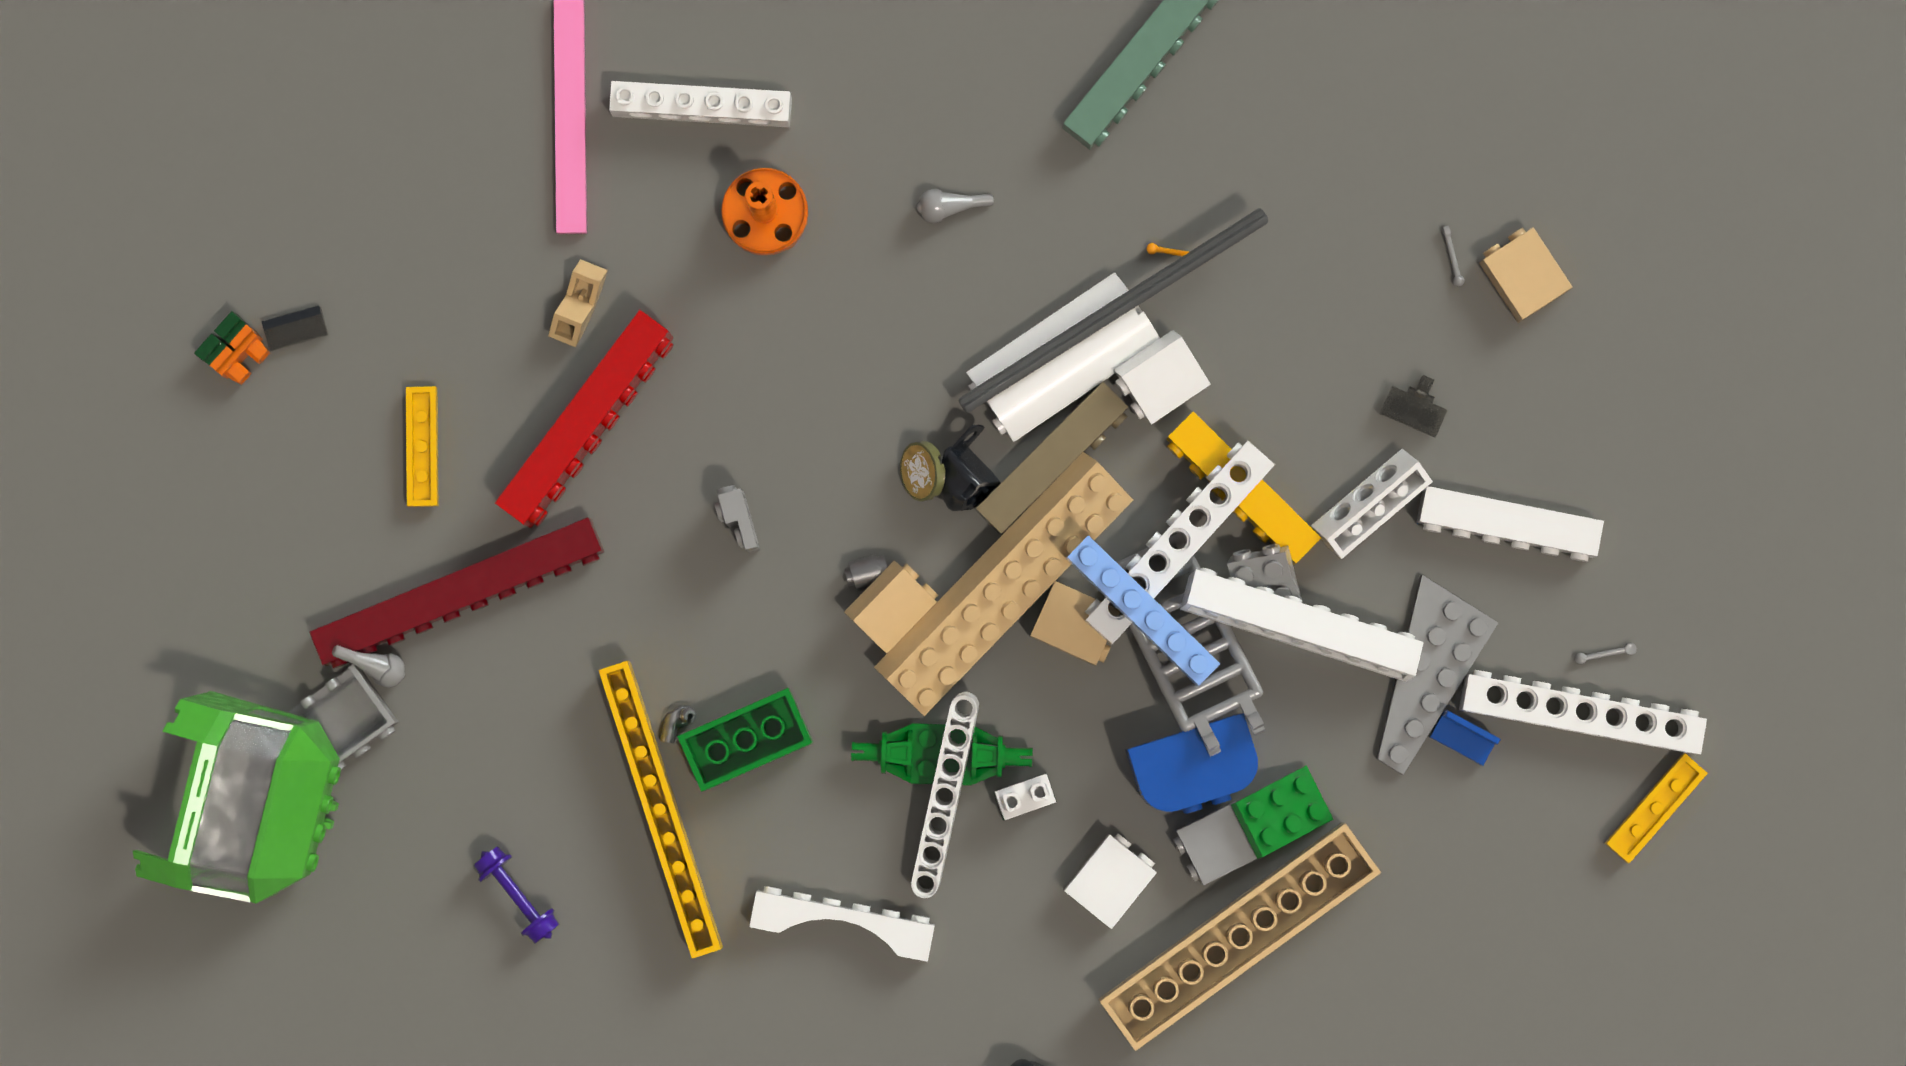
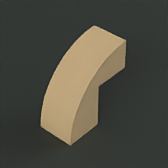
[548,259,608,347]

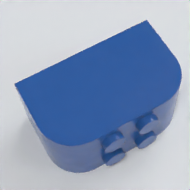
[1125,713,1258,814]

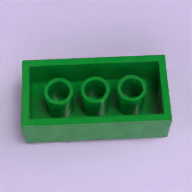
[677,688,814,792]

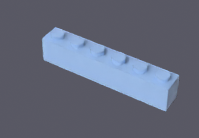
[1066,535,1220,686]

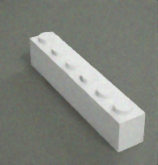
[1416,486,1604,562]

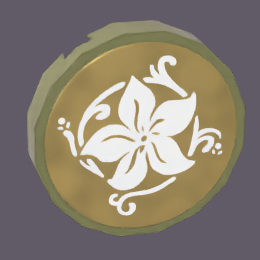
[900,441,945,502]

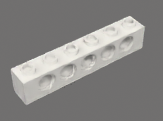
[609,81,792,128]

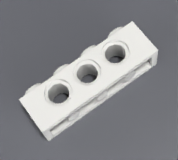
[1311,449,1433,559]

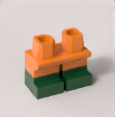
[194,311,270,385]

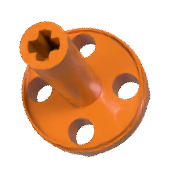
[721,168,808,256]

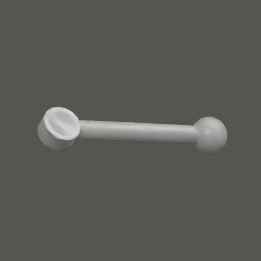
[1442,226,1465,287]
[1575,643,1637,664]

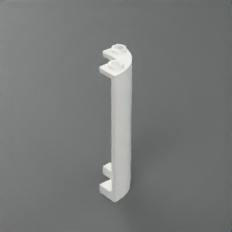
[966,272,1160,442]

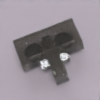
[1380,375,1447,438]

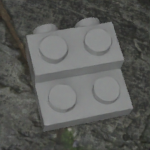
[714,485,760,553]
[1227,544,1302,600]

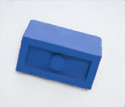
[1429,710,1501,766]

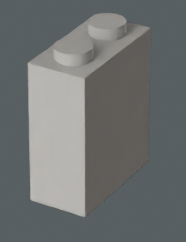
[1173,798,1257,885]

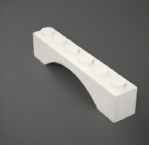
[749,886,935,962]

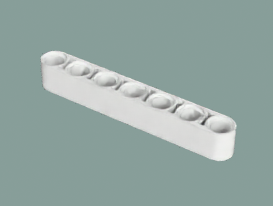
[911,692,979,898]

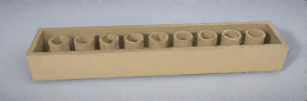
[874,452,1133,716]
[1099,823,1381,1051]

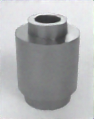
[844,554,887,591]

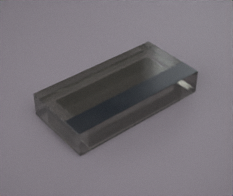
[262,305,329,351]

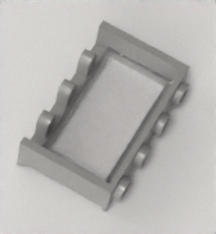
[254,664,399,770]

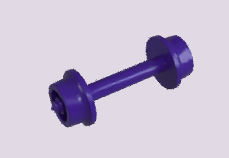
[473,846,559,943]

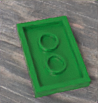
[1231,765,1334,859]

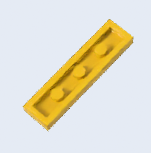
[406,386,439,507]
[1604,753,1708,864]

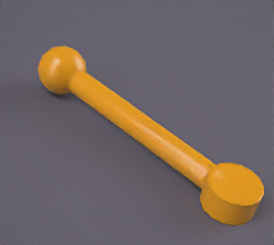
[1146,243,1189,256]

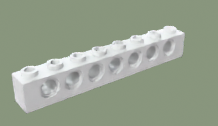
[1085,441,1275,645]
[1459,670,1707,754]

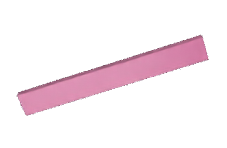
[554,0,587,234]

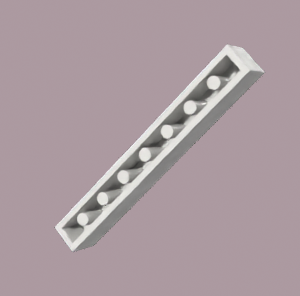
[1180,568,1424,682]

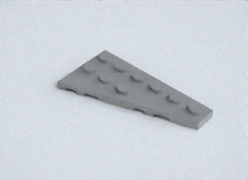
[1376,575,1498,775]

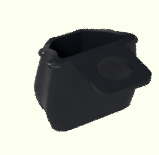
[941,425,1001,511]

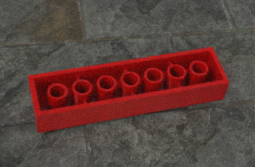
[495,310,674,528]

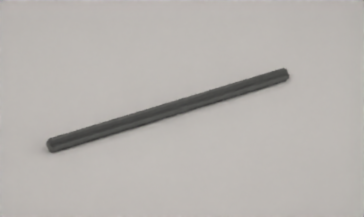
[959,208,1268,413]

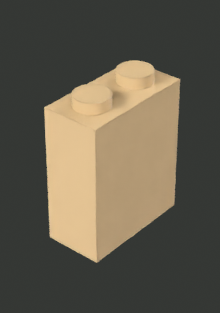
[1479,227,1573,323]
[844,561,938,654]
[1030,581,1120,666]

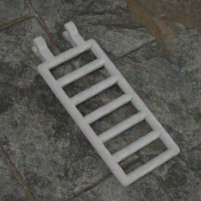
[1117,533,1265,757]

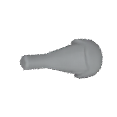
[917,189,994,223]
[332,645,405,688]

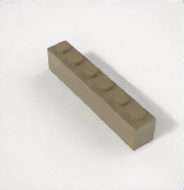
[976,382,1128,535]

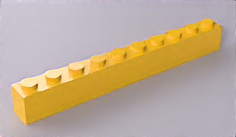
[598,661,723,959]

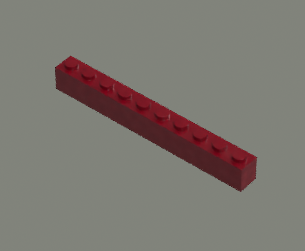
[309,517,605,669]

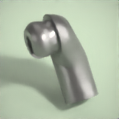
[660,706,696,744]

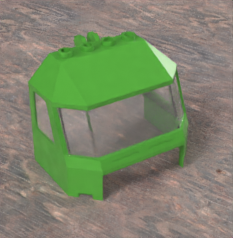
[133,691,341,904]

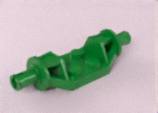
[851,723,1033,786]

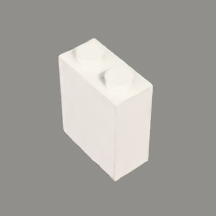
[1114,330,1211,425]
[1064,833,1157,929]

